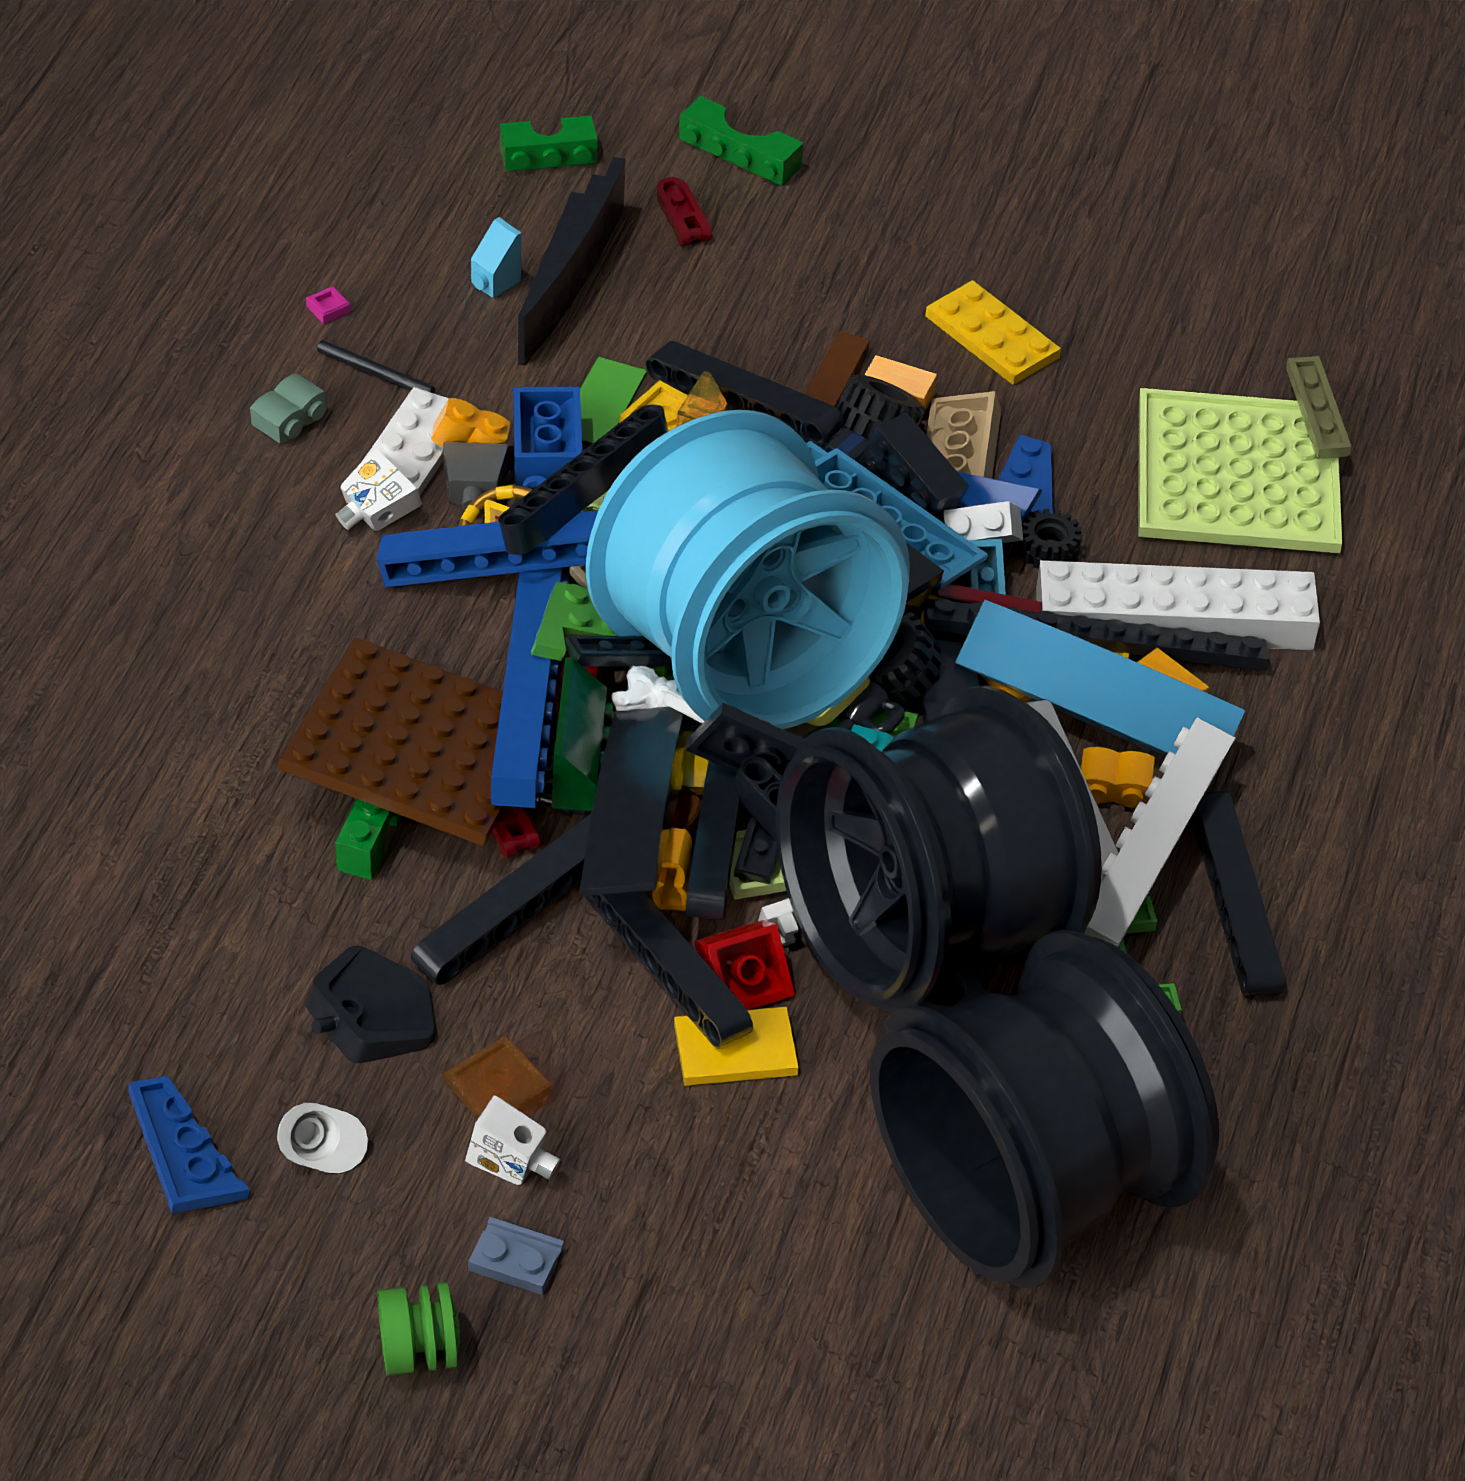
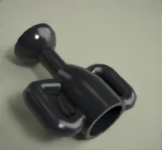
[836,681,905,734]

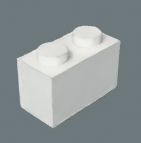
[944,501,1023,543]

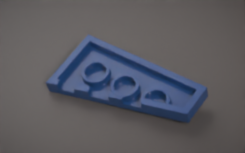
[128,1076,250,1214]

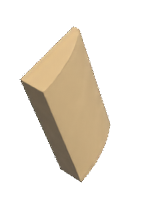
[926,391,1001,479]

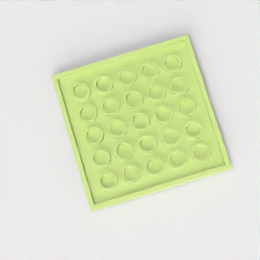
[1138,388,1342,553]

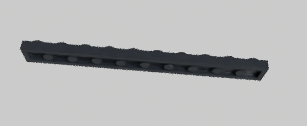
[923,598,1270,671]

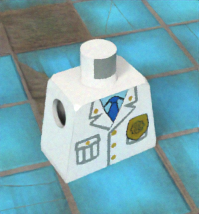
[335,448,422,531]
[465,1095,560,1185]

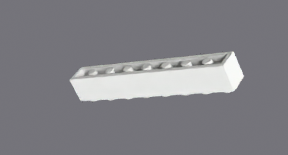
[1084,718,1235,947]

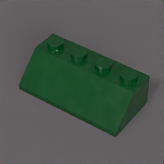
[551,657,613,811]

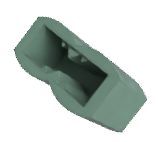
[250,373,327,444]

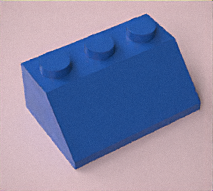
[513,387,582,486]

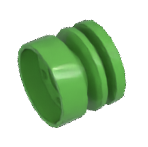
[377,1281,460,1376]

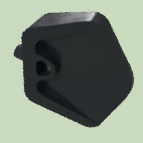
[306,945,434,1063]

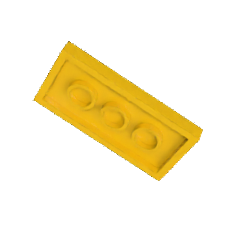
[925,280,1061,385]

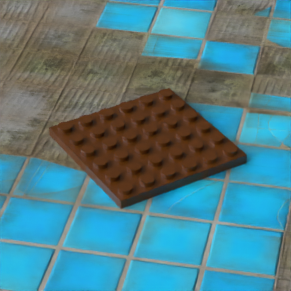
[277,637,548,846]

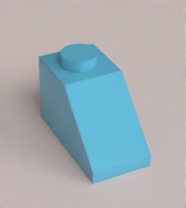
[471,217,521,298]
[961,539,1006,595]

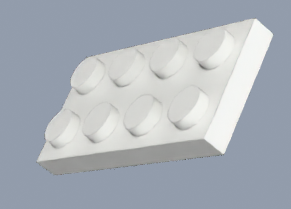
[363,387,449,496]

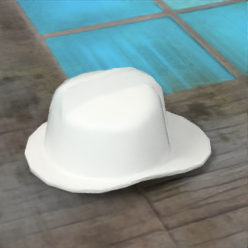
[277,1103,368,1173]

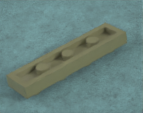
[1286,356,1352,459]

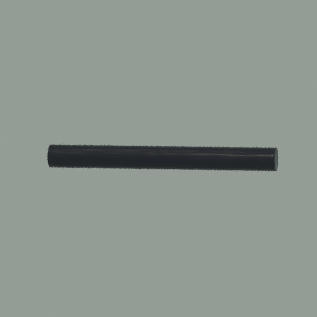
[317,340,435,394]

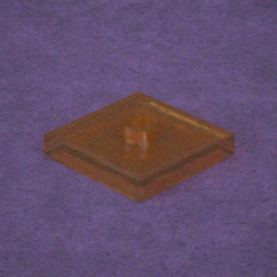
[443,1036,552,1119]

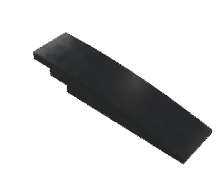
[518,157,625,366]
[580,706,688,896]

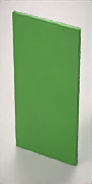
[580,357,647,445]

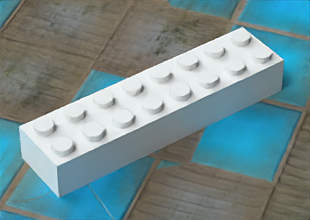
[1036,560,1320,650]

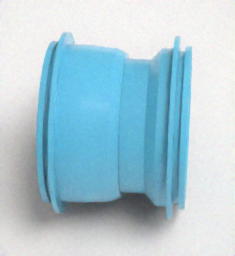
[586,410,910,729]

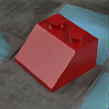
[694,920,795,1010]

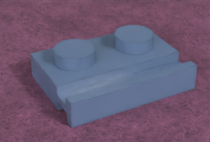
[468,1217,564,1295]

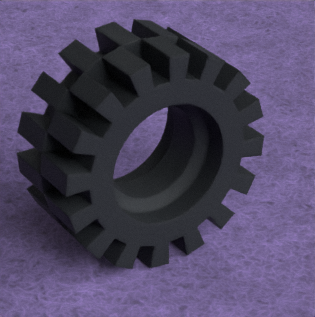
[1018,509,1082,569]

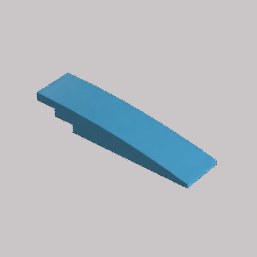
[806,441,988,589]
[955,600,1245,776]

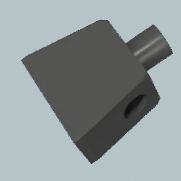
[443,442,507,512]

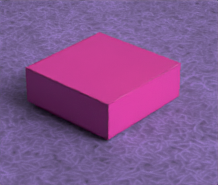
[306,286,351,324]

